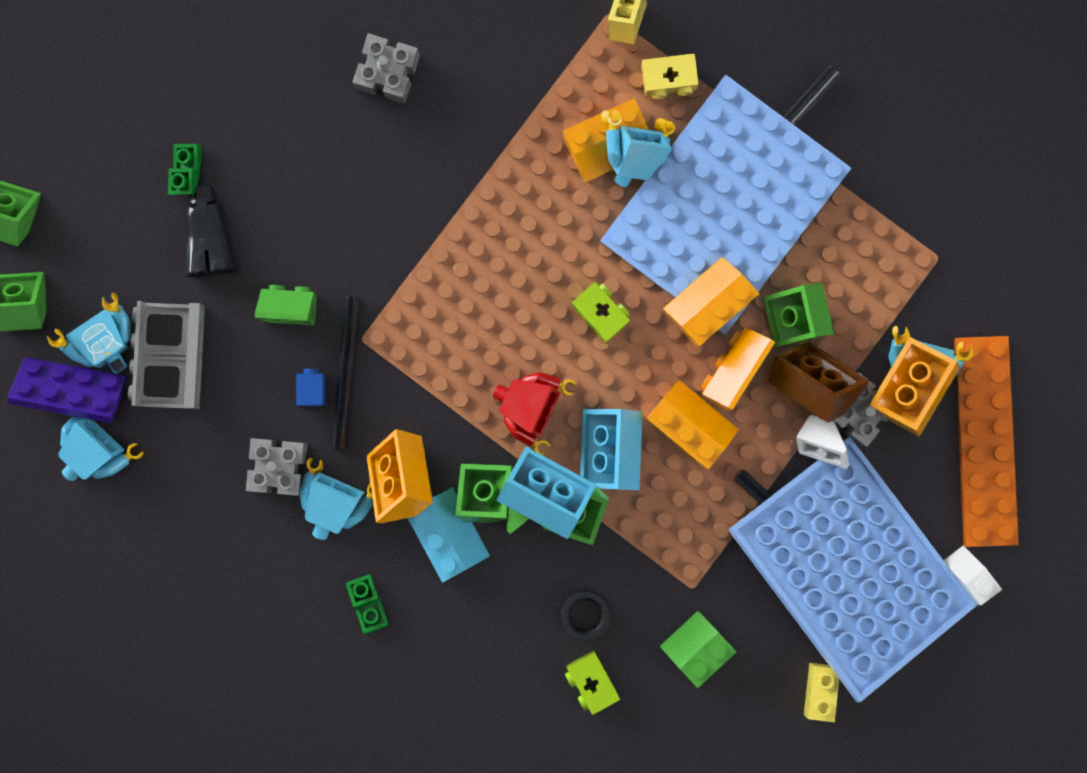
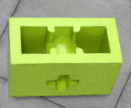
[571,282,630,344]
[565,651,620,715]

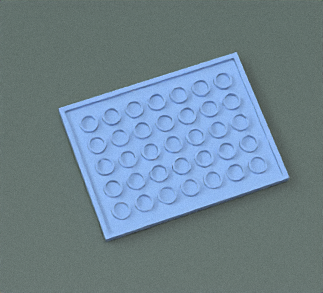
[600,75,851,335]
[728,436,977,702]

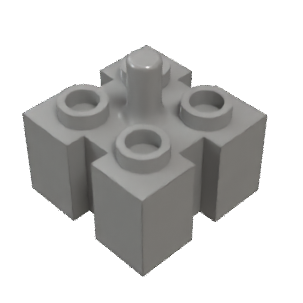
[353,33,420,104]
[833,373,889,447]
[246,438,308,496]

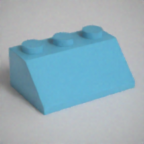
[580,409,643,490]
[496,447,596,539]
[408,487,490,583]

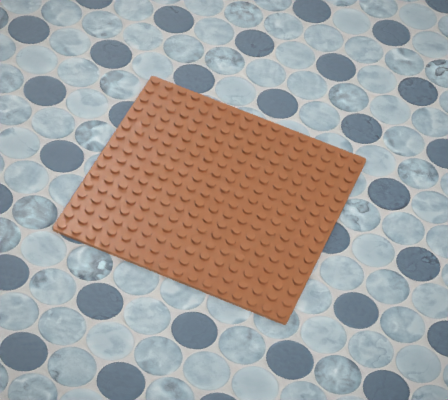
[362,14,938,588]

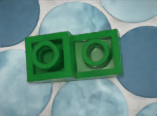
[168,144,202,195]
[345,574,390,635]

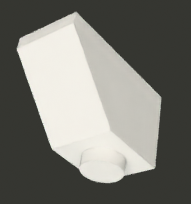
[796,414,849,469]
[943,546,1002,605]

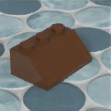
[768,341,869,423]

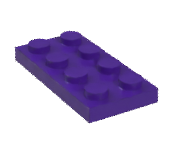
[7,357,127,423]

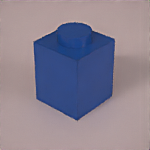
[296,369,326,406]

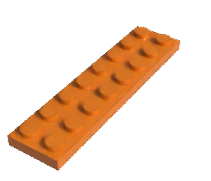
[954,336,1019,547]

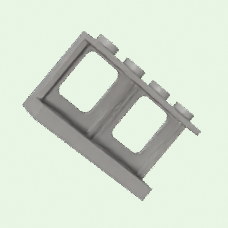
[128,301,205,409]

